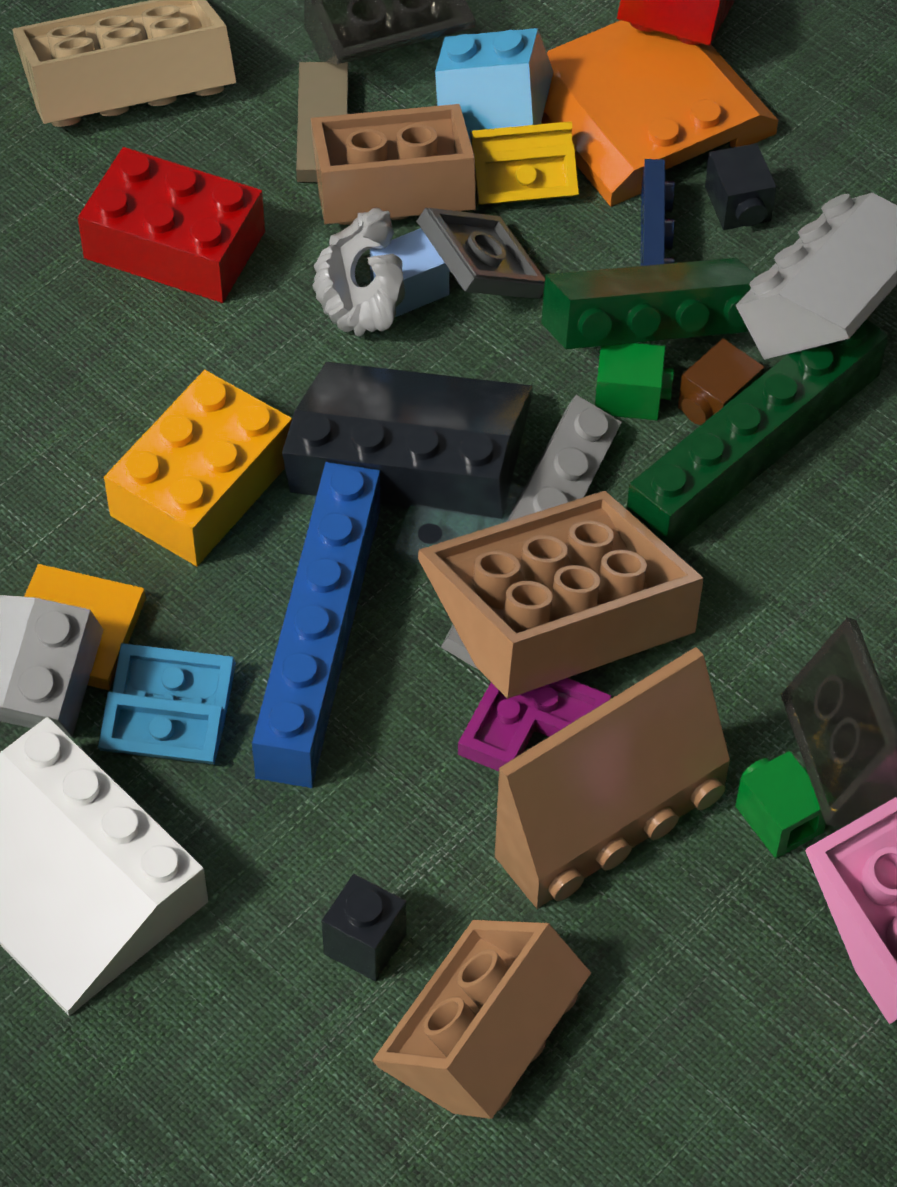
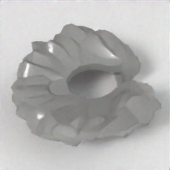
[313,208,405,337]

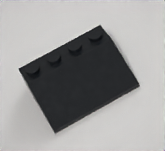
[282,362,533,519]

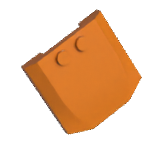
[541,20,778,207]

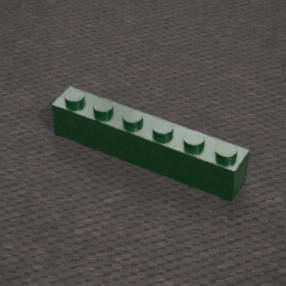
[626,319,889,549]

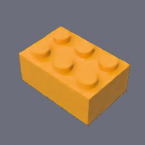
[104,369,292,566]

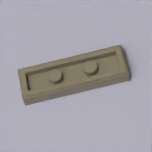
[296,62,348,182]

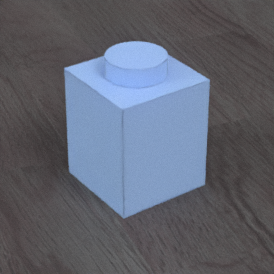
[370,228,451,317]

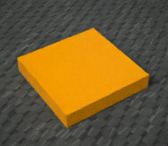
[24,564,146,690]

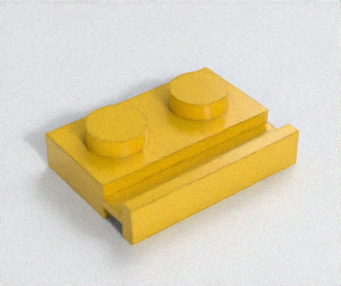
[470,121,579,206]

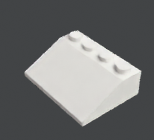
[0,717,208,1016]

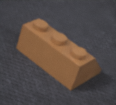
[311,104,476,225]
[372,920,591,1119]

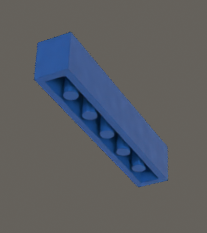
[252,462,381,788]

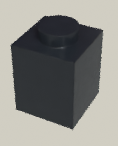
[705,143,777,230]
[321,873,407,982]

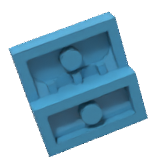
[98,643,236,764]

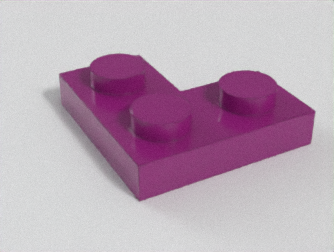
[458,678,611,771]

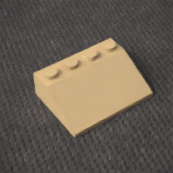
[12,0,236,127]

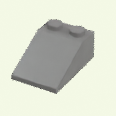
[0,595,104,737]

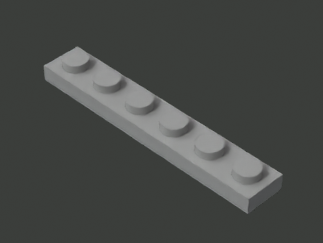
[441,395,622,670]

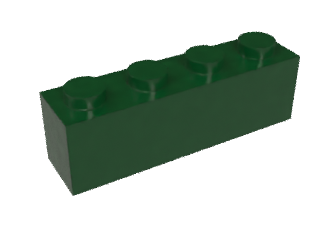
[541,258,757,349]

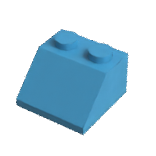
[435,28,553,146]

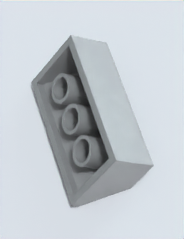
[736,193,897,360]

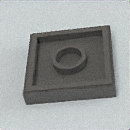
[416,208,545,299]

